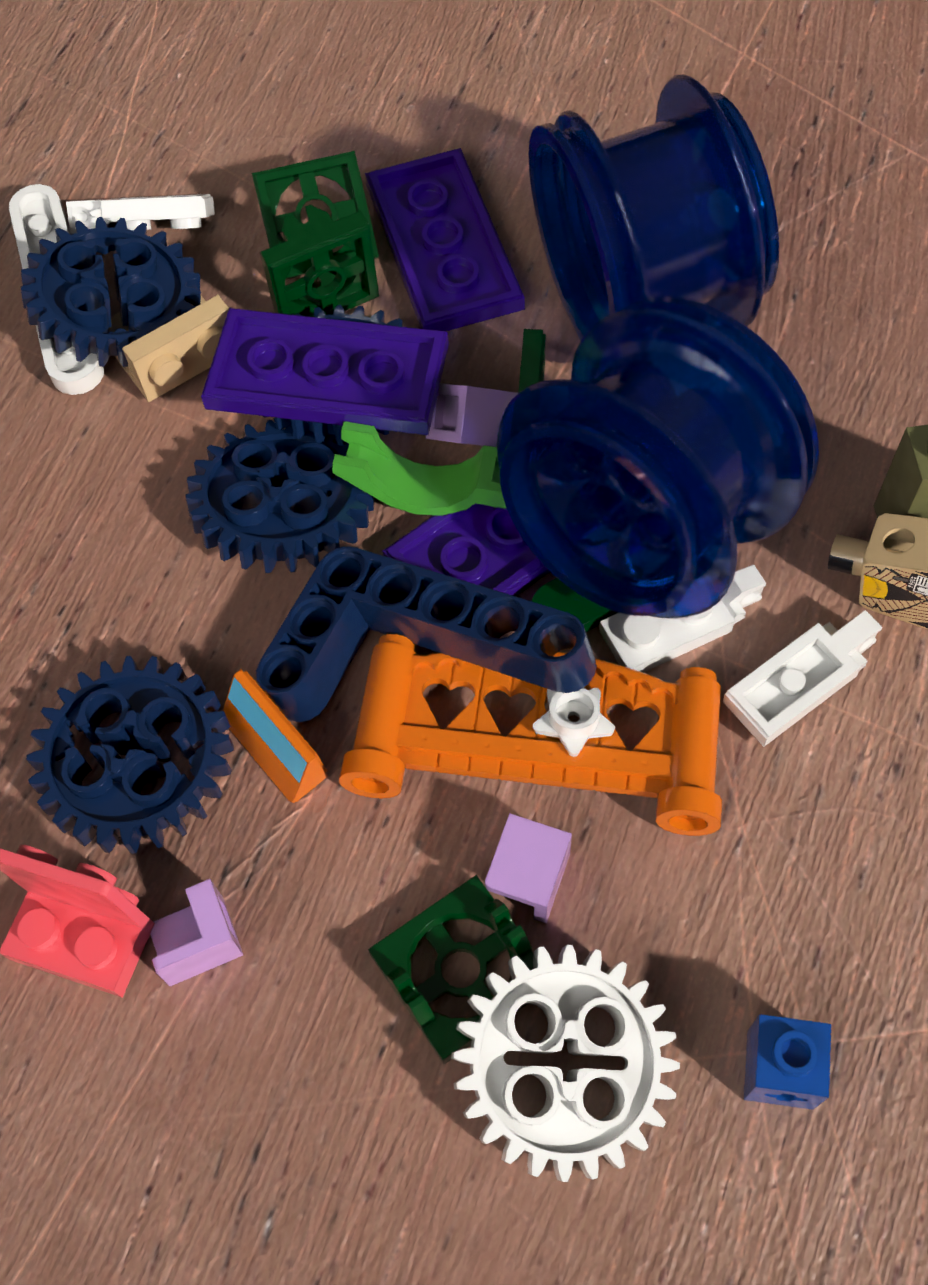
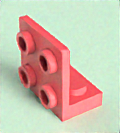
[0,845,155,998]

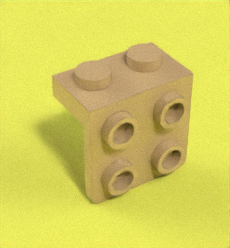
[109,295,229,402]

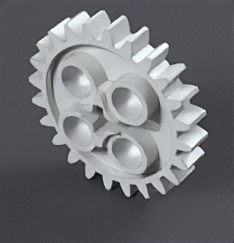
[451,945,680,1182]

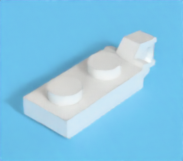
[66,194,215,234]
[599,565,766,673]
[723,610,882,747]

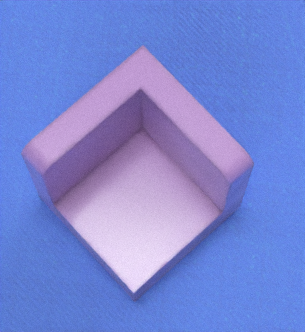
[425,383,518,448]
[485,813,572,923]
[150,879,243,986]

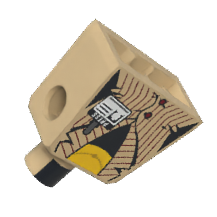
[828,513,928,630]

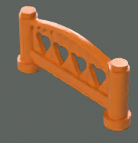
[339,634,722,836]

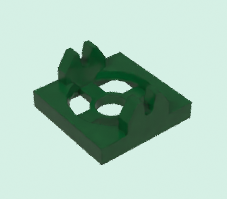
[252,151,379,279]
[260,205,379,317]
[368,875,534,1064]

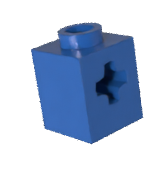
[744,1014,831,1110]

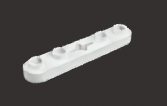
[9,184,104,395]

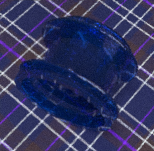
[528,74,779,369]
[496,297,819,619]

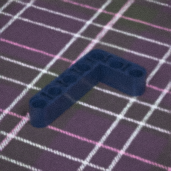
[256,546,597,722]

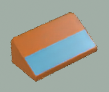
[222,669,328,803]

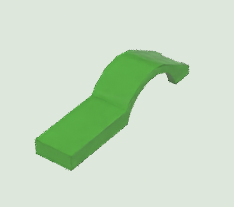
[332,421,601,524]

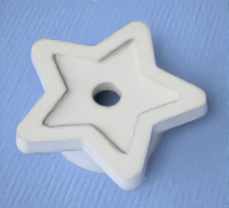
[533,688,615,757]

